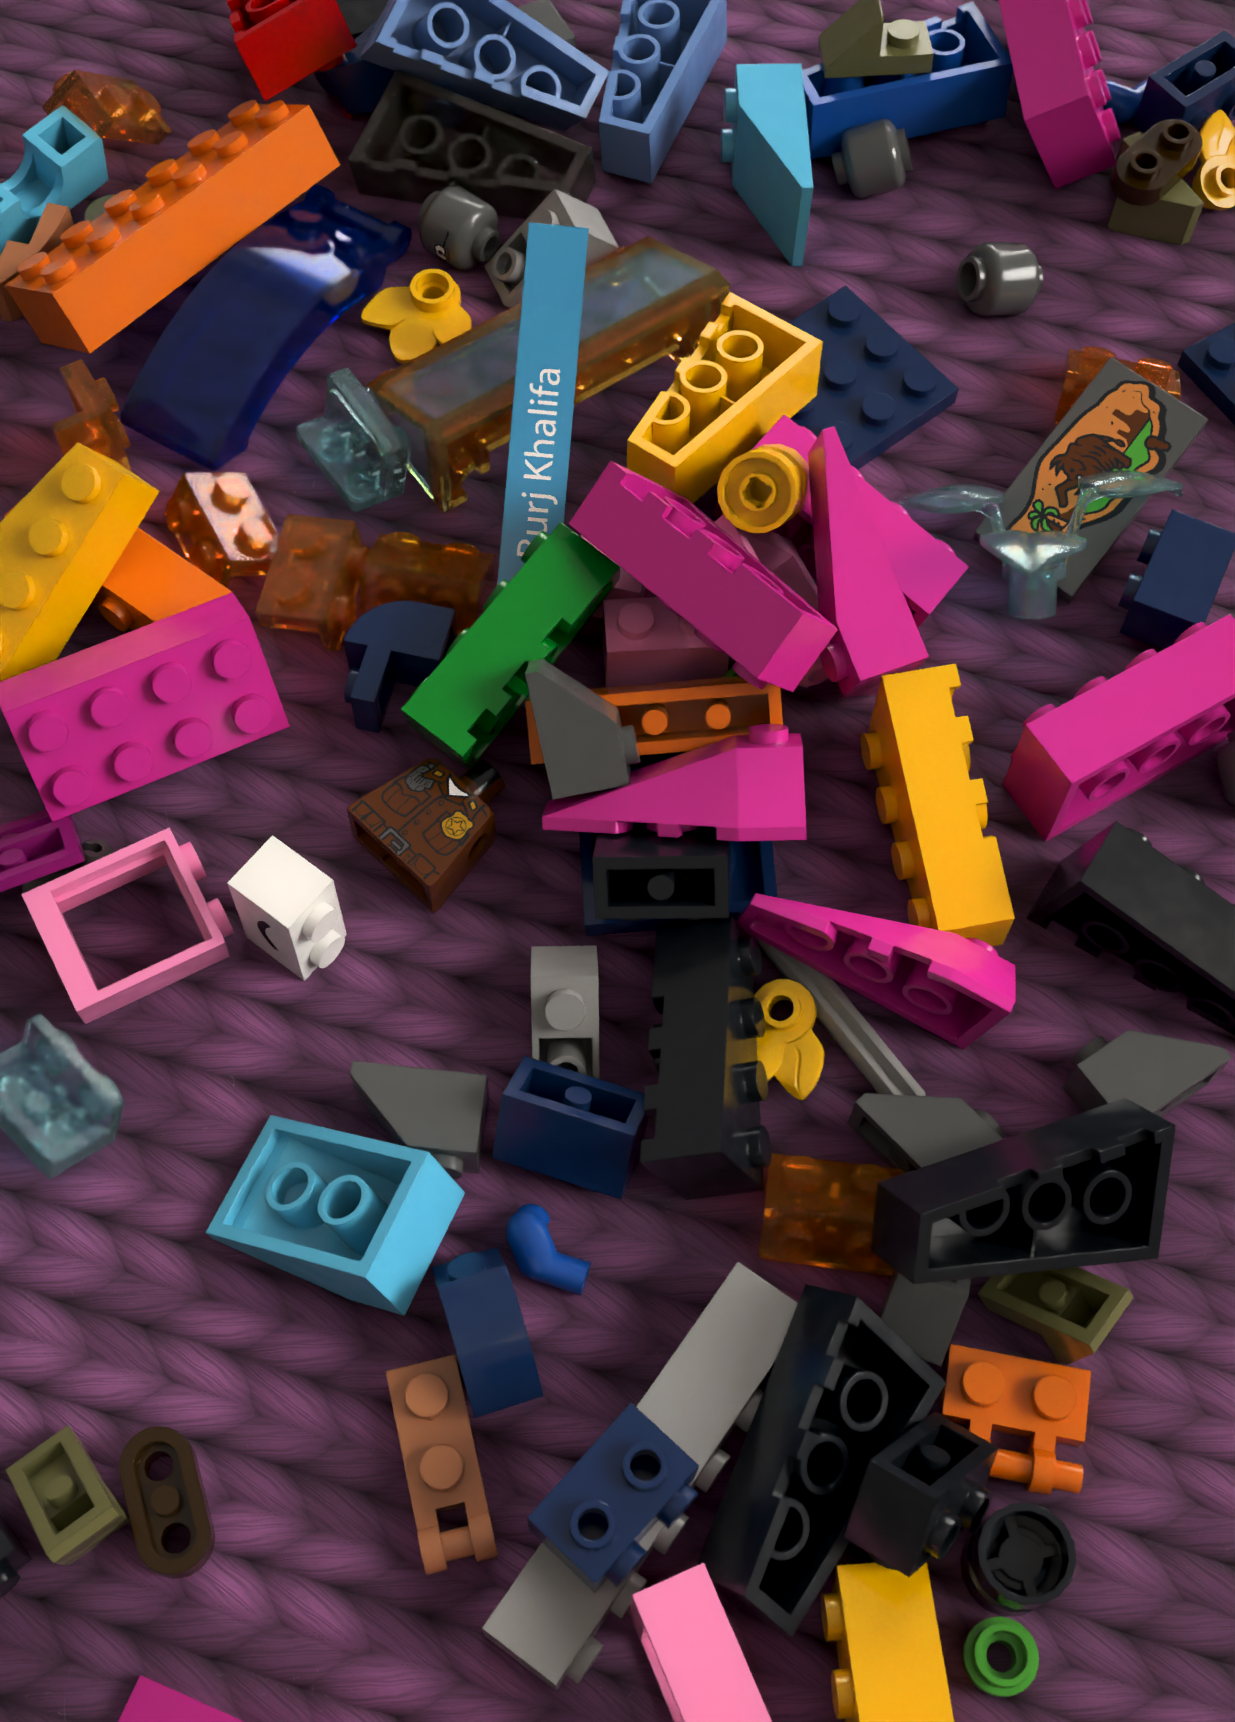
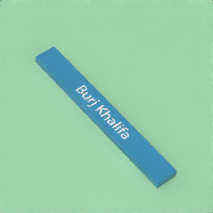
[497,222,589,707]

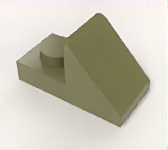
[818,0,934,78]
[1108,132,1204,245]
[978,1267,1134,1366]
[6,1425,130,1566]

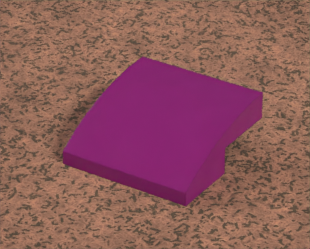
[0,809,85,892]

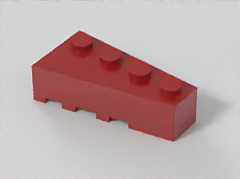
[226,0,357,101]

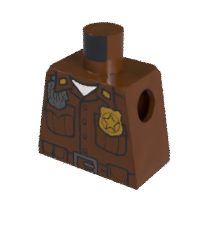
[347,758,505,914]

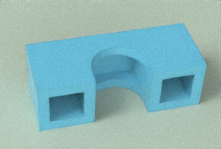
[0,104,109,256]

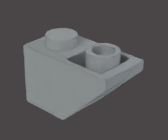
[484,188,619,308]
[531,945,600,1079]

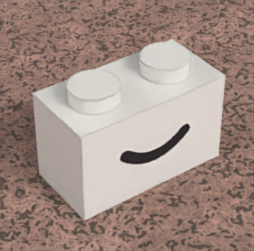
[227,835,347,981]

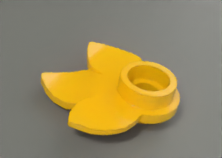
[1192,110,1235,211]
[361,269,472,364]
[754,979,825,1101]

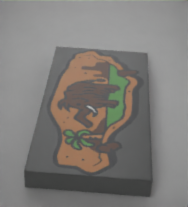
[973,357,1208,604]

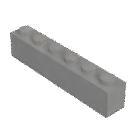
[482,1262,798,1691]

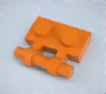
[939,1344,1091,1495]

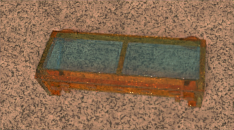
[365,236,730,513]

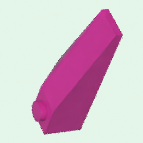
[808,426,929,698]
[542,724,807,841]
[737,893,1016,1050]

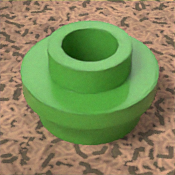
[962,1617,1039,1697]

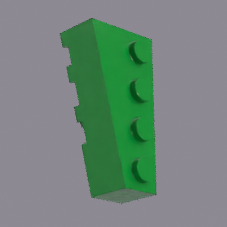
[401,522,620,771]

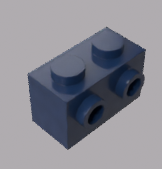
[1133,30,1235,134]
[1118,509,1235,650]
[492,1056,649,1199]
[527,1403,699,1593]

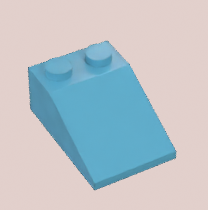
[720,63,813,266]
[206,1115,465,1316]

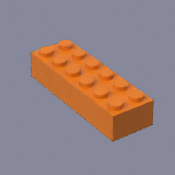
[4,100,340,354]

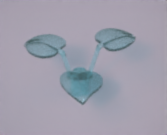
[900,470,1184,619]

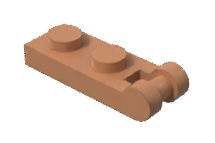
[386,1354,498,1575]

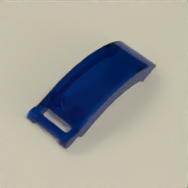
[120,184,412,472]

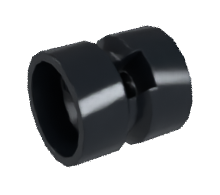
[960,1503,1076,1617]

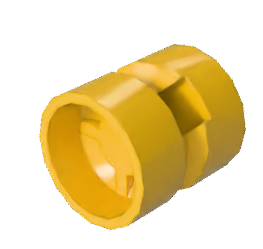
[717,444,811,533]

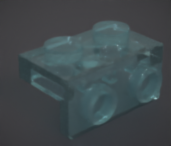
[296,367,411,512]
[0,1013,124,1180]

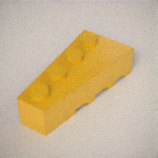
[627,292,823,503]
[0,442,160,682]
[860,663,1015,946]
[821,1562,954,1722]

